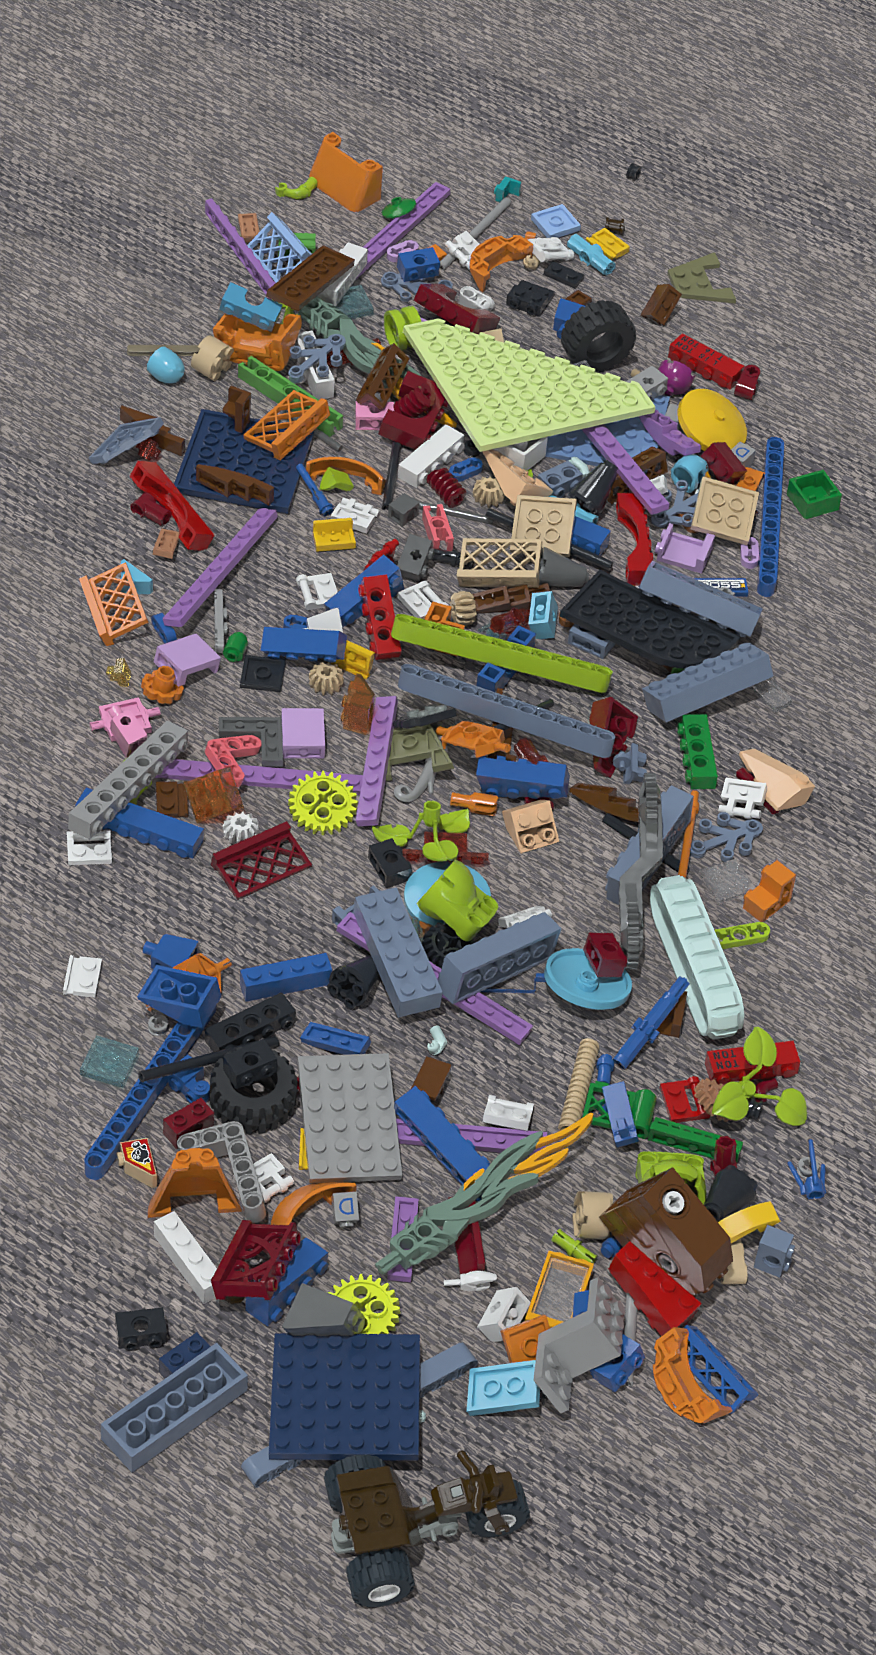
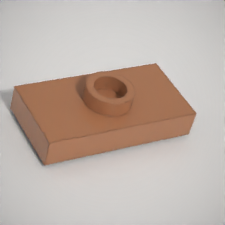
[238,213,259,243]
[153,528,179,559]

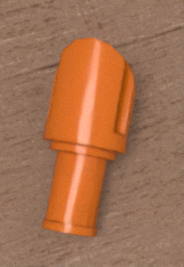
[450,792,498,816]

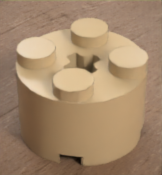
[191,335,234,382]
[572,1191,613,1240]

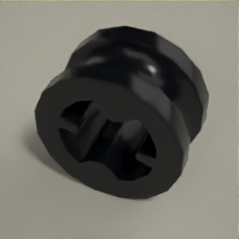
[626,163,642,181]
[464,440,481,457]
[746,1098,764,1121]

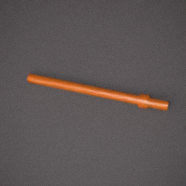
[678,791,699,878]

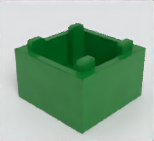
[787,469,842,520]

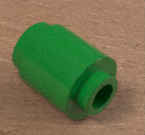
[223,632,248,662]

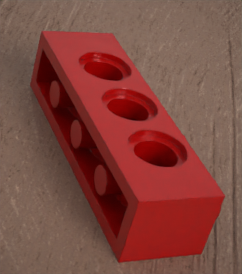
[358,574,402,660]

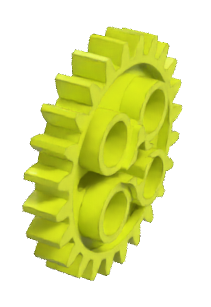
[288,771,358,835]
[328,1274,401,1334]

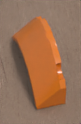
[469,235,533,292]
[306,457,386,495]
[271,1182,357,1243]
[653,1327,733,1423]

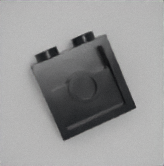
[506,280,555,317]

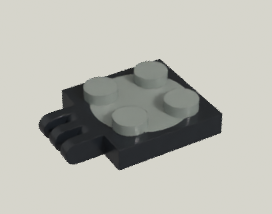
[393,704,457,729]

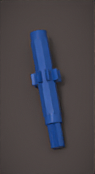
[612,976,690,1070]

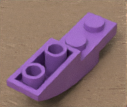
[639,409,701,456]

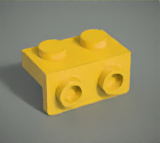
[312,518,356,552]

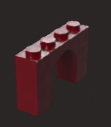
[413,284,500,335]
[378,371,449,450]

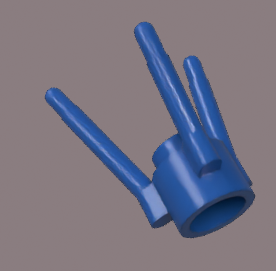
[788,1139,826,1199]

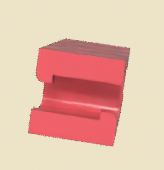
[422,504,454,551]

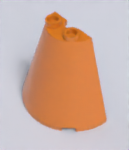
[148,1148,242,1218]

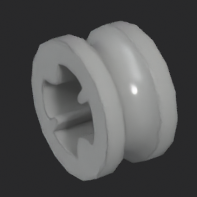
[148,1015,168,1036]
[797,1157,819,1179]

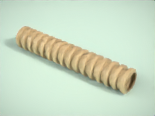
[558,1038,600,1136]

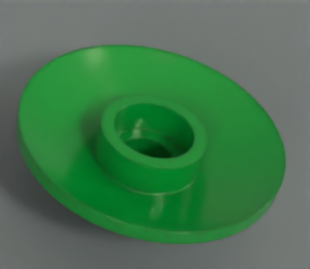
[381,197,416,218]

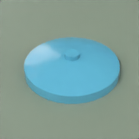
[404,861,491,926]
[544,948,632,1010]

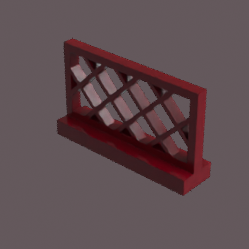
[210,821,312,900]

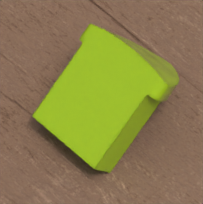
[319,467,354,491]

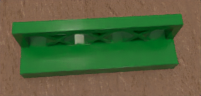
[648,1117,743,1163]

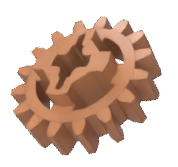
[694,1078,732,1122]

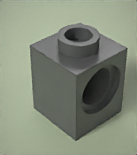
[388,493,419,527]

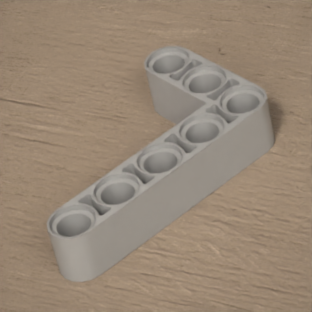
[177,1121,266,1223]

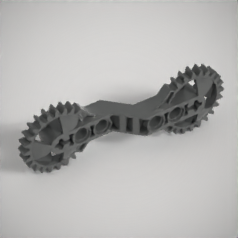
[619,773,663,969]

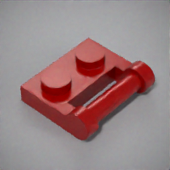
[660,1076,711,1123]

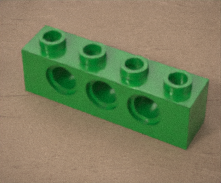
[677,714,718,789]

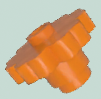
[141,666,184,704]

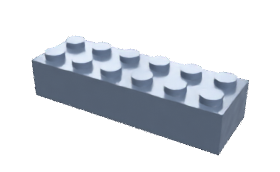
[639,561,763,637]
[642,643,773,722]
[605,785,694,905]
[353,887,443,1018]
[438,912,562,1004]
[101,1343,248,1473]

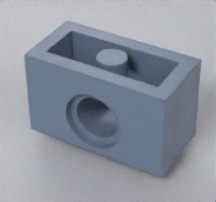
[754,1225,795,1278]

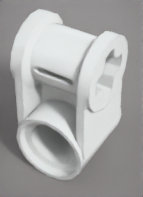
[458,286,495,311]

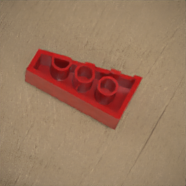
[608,1241,702,1336]

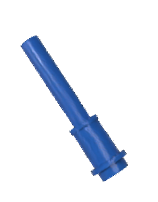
[296,464,334,516]

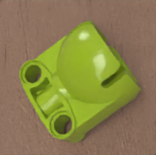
[416,860,498,941]
[635,1151,707,1205]

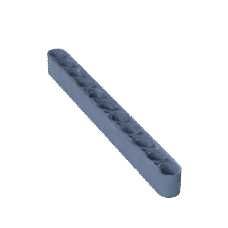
[398,664,615,758]
[241,1342,478,1488]

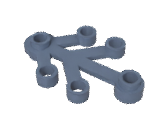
[381,272,453,302]
[288,334,346,383]
[651,480,698,528]
[690,812,763,863]

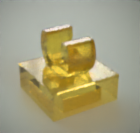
[106,658,131,687]

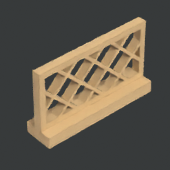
[457,538,542,588]

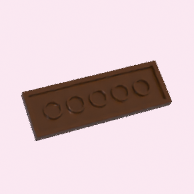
[266,245,355,311]

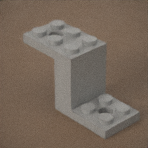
[533,1277,625,1414]

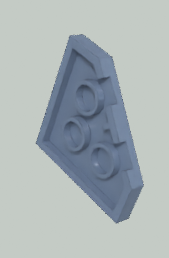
[89,417,164,464]

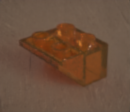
[340,673,375,735]
[183,767,244,823]

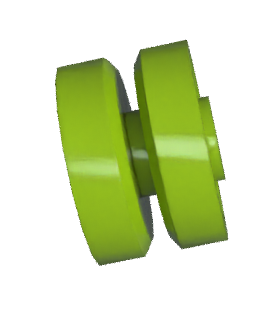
[384,306,421,350]

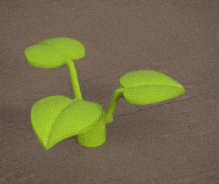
[372,801,470,861]
[712,1027,807,1126]

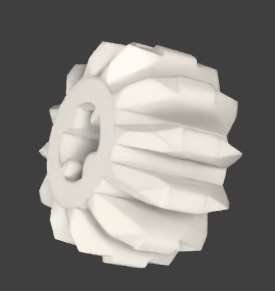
[223,811,259,845]

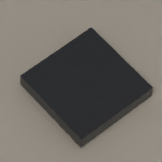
[240,655,286,693]

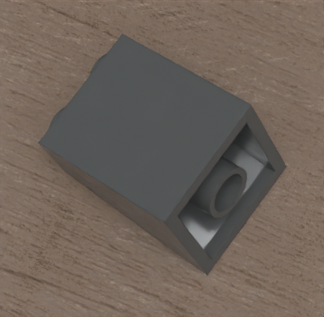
[282,1283,365,1336]

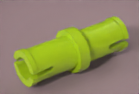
[551,1229,598,1263]

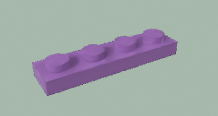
[387,1196,419,1282]

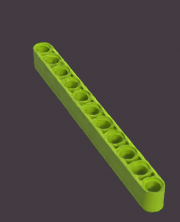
[391,614,613,693]

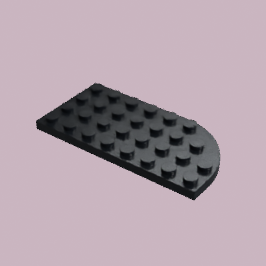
[560,569,740,669]

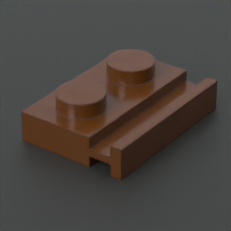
[156,781,188,818]

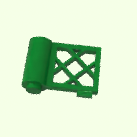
[582,1081,657,1139]

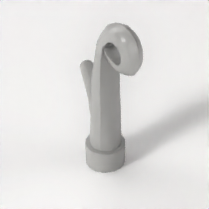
[394,758,437,802]

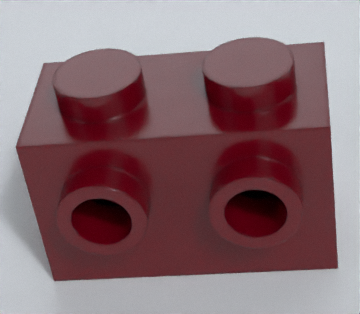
[701,442,747,484]

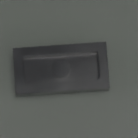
[543,261,585,289]

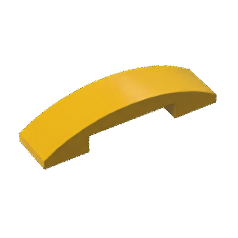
[718,1201,781,1243]

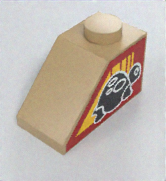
[116,1138,157,1188]

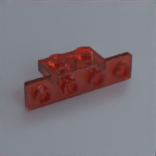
[402,832,489,864]

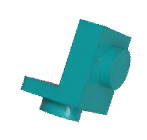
[494,176,521,202]

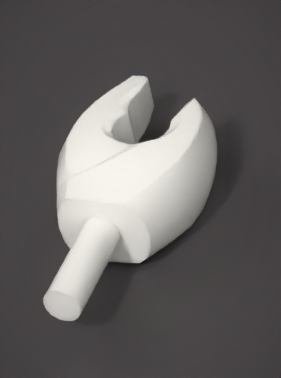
[444,1271,497,1291]

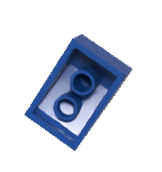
[137,965,221,1028]

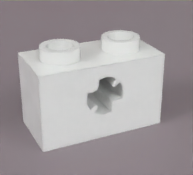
[477,1287,531,1342]

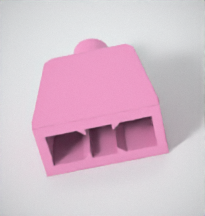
[108,705,147,758]

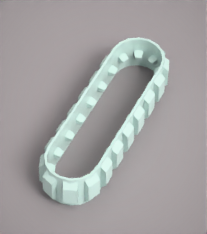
[650,875,744,1040]

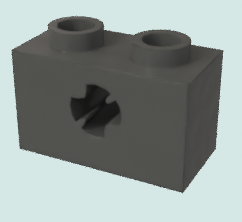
[397,534,435,583]

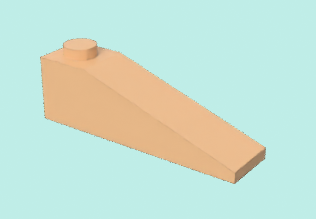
[482,449,553,506]
[739,749,815,811]

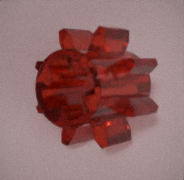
[136,438,161,461]

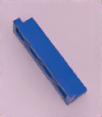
[684,1325,759,1414]

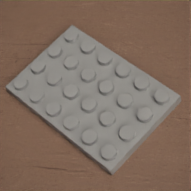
[297,1053,402,1183]

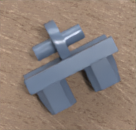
[613,743,647,784]

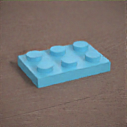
[467,1360,540,1416]

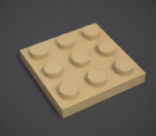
[690,477,759,545]
[510,495,577,557]

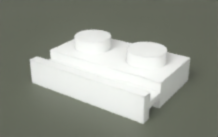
[63,955,102,998]

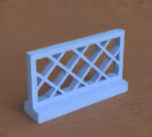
[247,212,312,282]

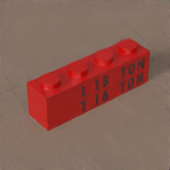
[668,333,745,390]
[705,1040,800,1085]

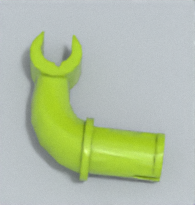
[275,177,318,200]

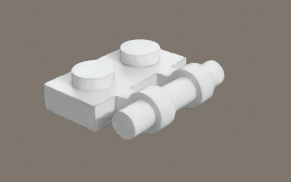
[445,231,479,270]
[331,498,380,534]
[718,778,768,820]
[498,906,552,928]
[233,1153,294,1203]

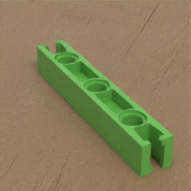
[238,356,343,437]

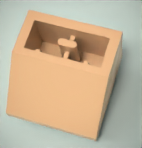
[502,800,559,853]

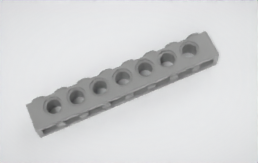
[68,721,189,840]

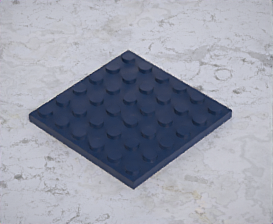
[174,409,315,514]
[269,1333,420,1461]

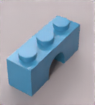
[219,282,283,332]

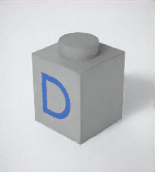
[731,442,756,468]
[331,1192,359,1228]

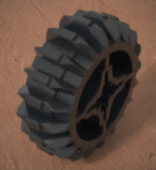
[421,922,476,969]

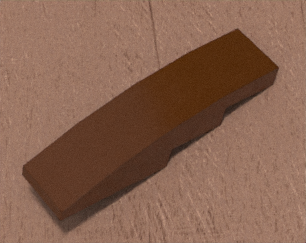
[120,405,185,456]
[196,464,274,505]
[472,583,550,614]
[570,782,639,822]

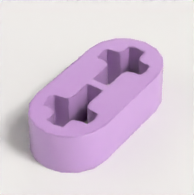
[387,240,419,262]
[740,537,759,569]

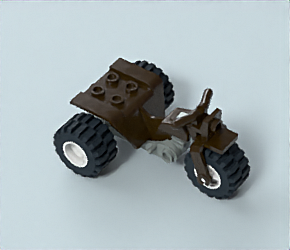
[324,1450,530,1607]

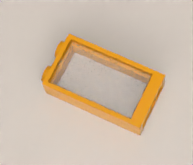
[525,1251,594,1328]

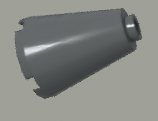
[539,547,589,587]

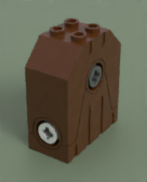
[599,1167,733,1297]

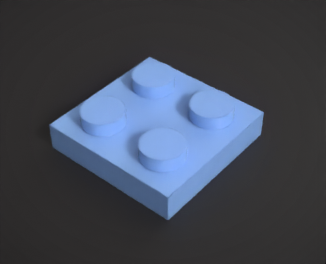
[531,204,581,238]

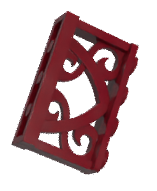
[211,1220,301,1300]

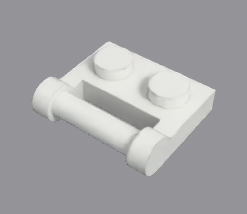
[528,237,574,262]
[296,573,338,610]
[398,581,449,619]
[67,830,112,865]
[483,1095,534,1131]

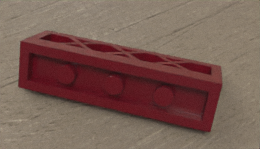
[448,1197,485,1276]

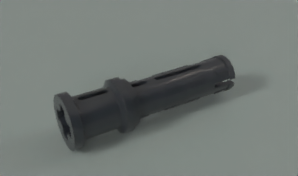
[432,549,474,570]

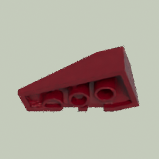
[589,697,638,778]

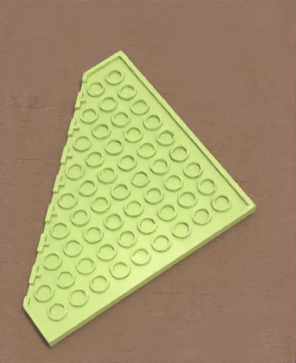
[403,319,655,452]

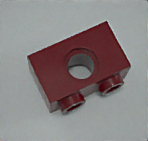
[583,932,627,977]
[163,1098,215,1149]

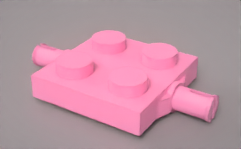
[90,698,161,742]

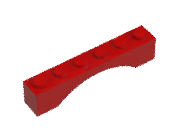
[130,461,215,551]
[616,493,653,586]

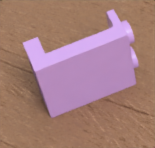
[655,523,715,574]
[154,634,221,687]
[281,708,325,758]

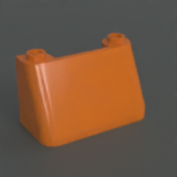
[309,132,383,212]
[213,313,302,371]

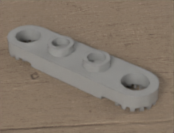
[214,589,227,654]

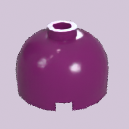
[658,360,695,396]

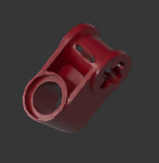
[734,364,760,400]

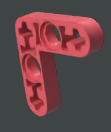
[205,735,261,788]

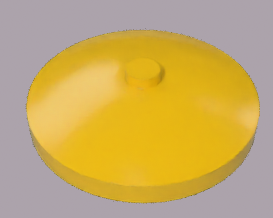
[677,389,747,451]

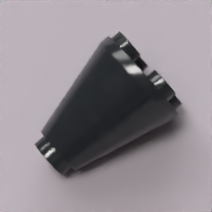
[568,460,619,516]
[327,955,380,1009]
[704,1165,758,1222]

